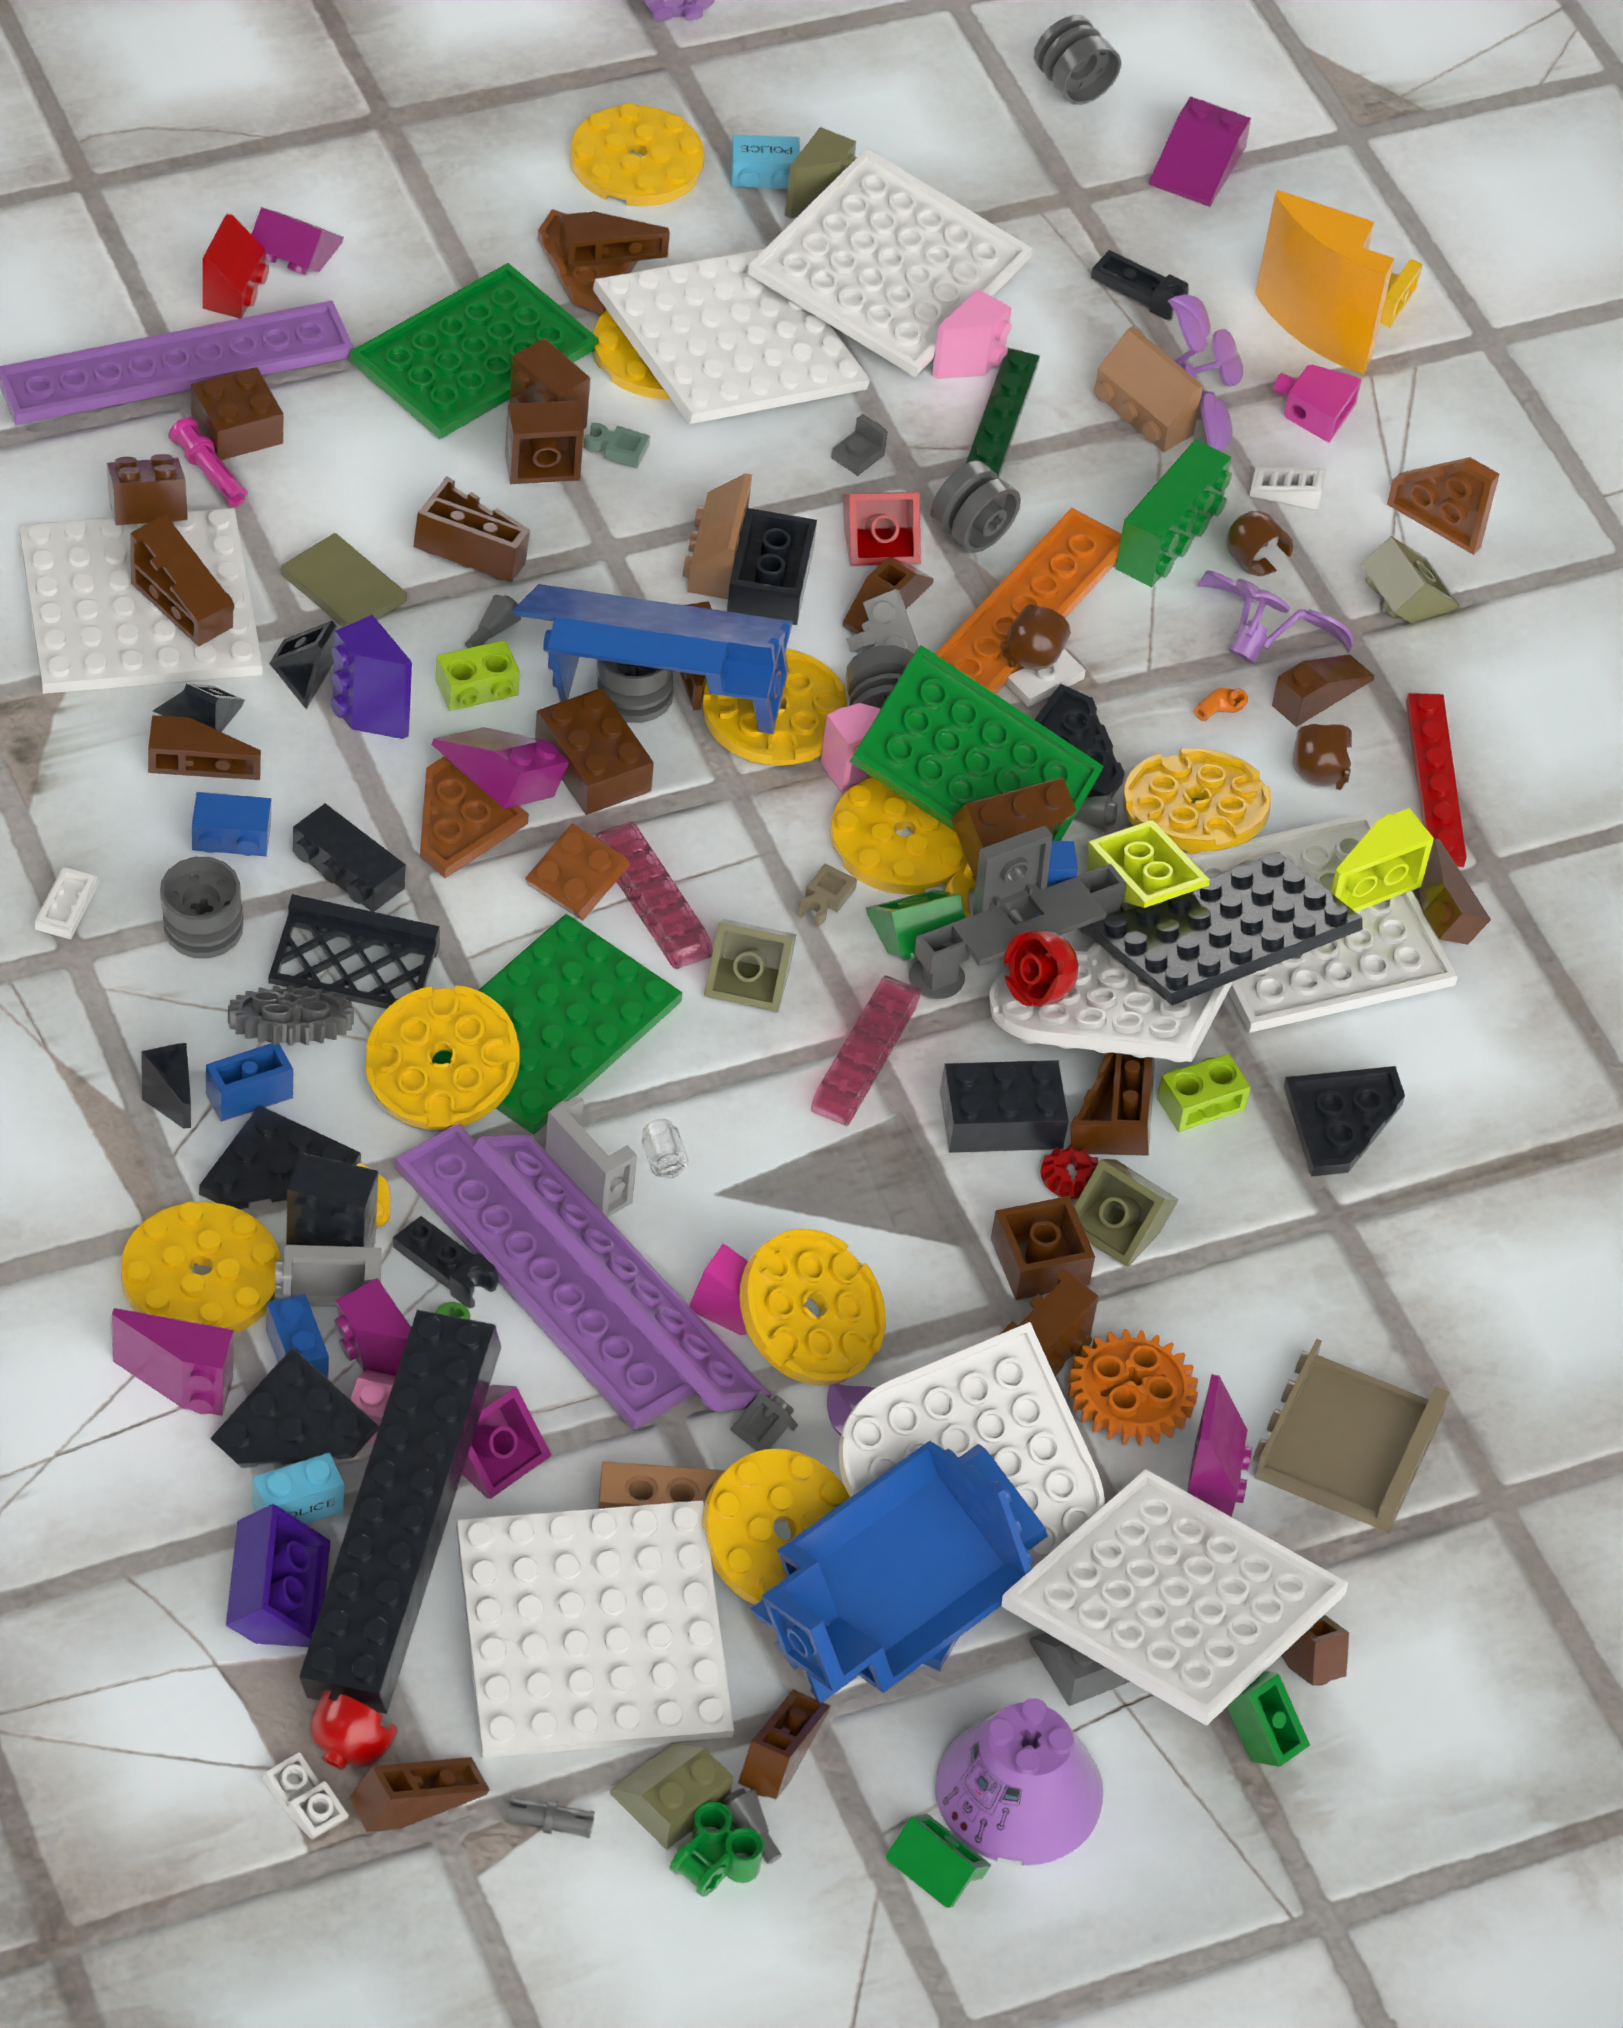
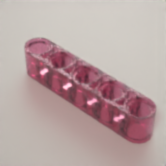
[595,821,713,970]
[811,975,921,1126]

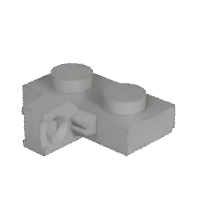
[846,589,919,654]

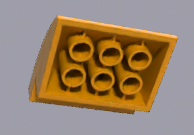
[1255,190,1394,375]

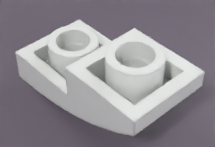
[262,1752,349,1839]

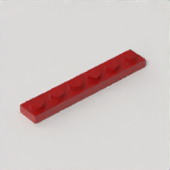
[1406,693,1467,867]

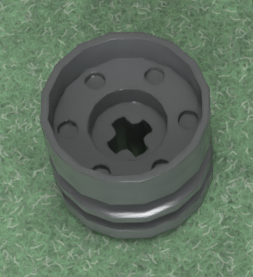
[1033,15,1122,104]
[846,645,913,709]
[597,659,673,723]
[160,856,244,959]

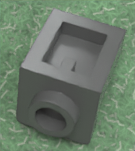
[831,414,888,476]
[730,1392,798,1452]

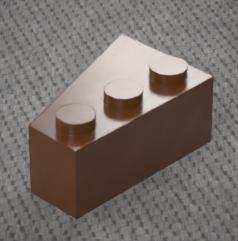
[413,476,530,582]
[130,514,234,647]
[951,777,1077,881]
[1070,1052,1155,1156]
[999,1268,1099,1376]

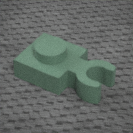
[584,423,650,468]

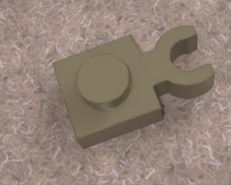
[798,863,857,926]

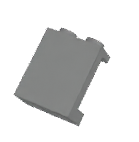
[545,1095,637,1217]
[275,1245,382,1307]

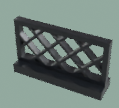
[268,894,440,1009]

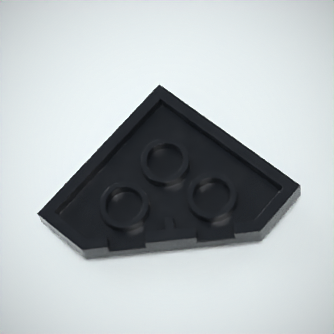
[1034,683,1125,798]
[1283,1066,1405,1177]
[199,1105,361,1209]
[210,1347,379,1468]

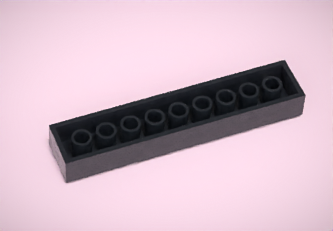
[299,1310,501,1714]

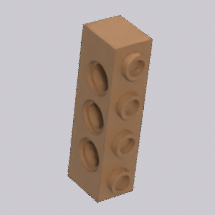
[598,1461,725,1509]

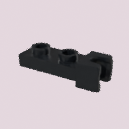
[1091,250,1189,320]
[393,1216,498,1308]

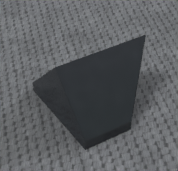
[269,620,337,709]
[153,683,245,732]
[141,1043,191,1128]

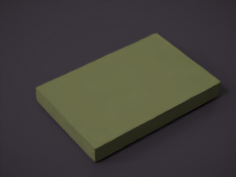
[281,533,407,627]

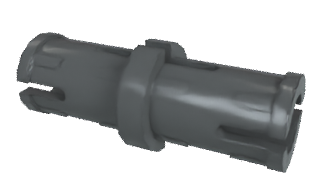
[506,1795,595,1839]

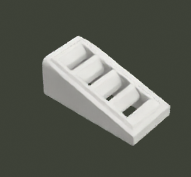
[1249,467,1326,510]

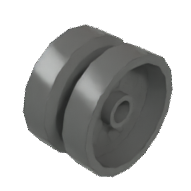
[930,461,1021,553]

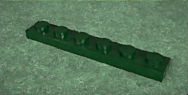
[966,348,1040,479]

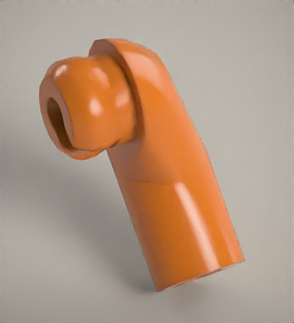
[1194,688,1248,721]

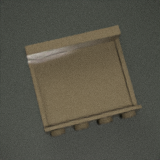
[1252,1339,1450,1533]

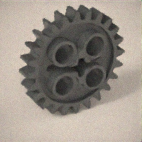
[228,985,354,1046]

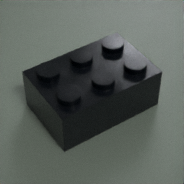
[727,508,817,625]
[940,1060,1069,1153]
[286,1153,378,1248]

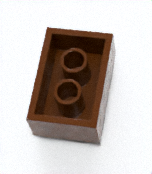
[535,688,654,815]

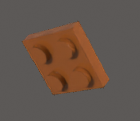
[525,823,630,921]

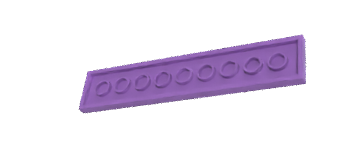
[0,300,354,425]
[395,1124,697,1431]
[473,1134,772,1412]

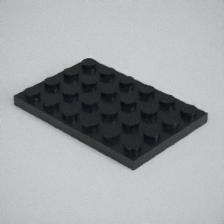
[1090,852,1363,1006]

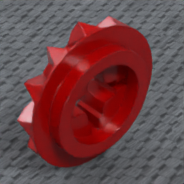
[1040,1144,1099,1199]

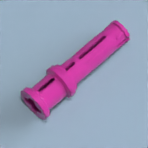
[168,417,248,507]

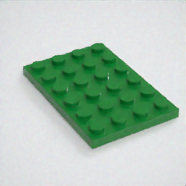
[349,263,599,439]
[849,645,1104,870]
[432,914,682,1135]

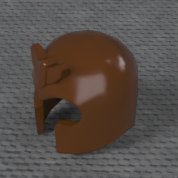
[1227,511,1293,576]
[1000,604,1071,670]
[1293,724,1352,790]

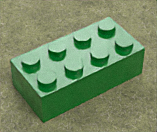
[1115,439,1232,588]

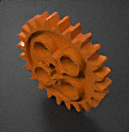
[1068,1329,1198,1446]

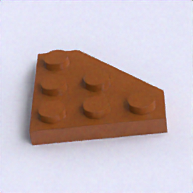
[537,209,638,314]
[1387,457,1500,555]
[420,756,529,878]

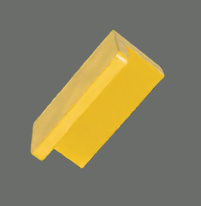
[1380,258,1423,327]

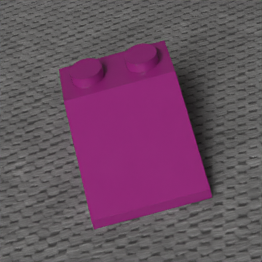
[1149,96,1251,207]
[431,727,569,809]
[112,1308,234,1416]
[1187,1374,1253,1517]

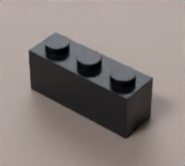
[293,803,406,912]

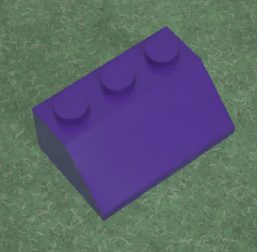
[330,615,412,739]
[226,1504,331,1647]

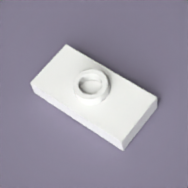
[1006,649,1086,707]
[35,867,98,940]

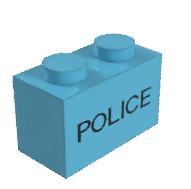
[730,135,800,189]
[252,1453,345,1524]

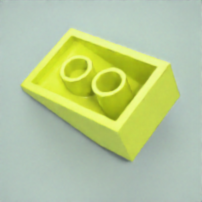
[1331,808,1434,912]
[1088,820,1210,908]

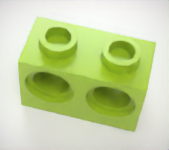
[435,640,520,711]
[1157,1053,1251,1132]

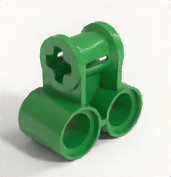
[669,1801,764,1897]

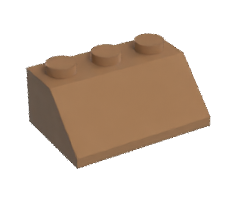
[1094,326,1203,452]
[682,473,752,599]

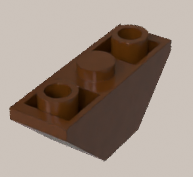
[842,557,934,634]

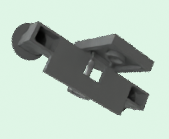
[909,826,1127,999]

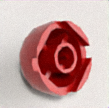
[1004,930,1079,1007]
[310,1690,398,1770]

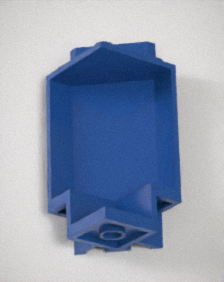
[512,584,793,734]
[750,1441,1048,1704]

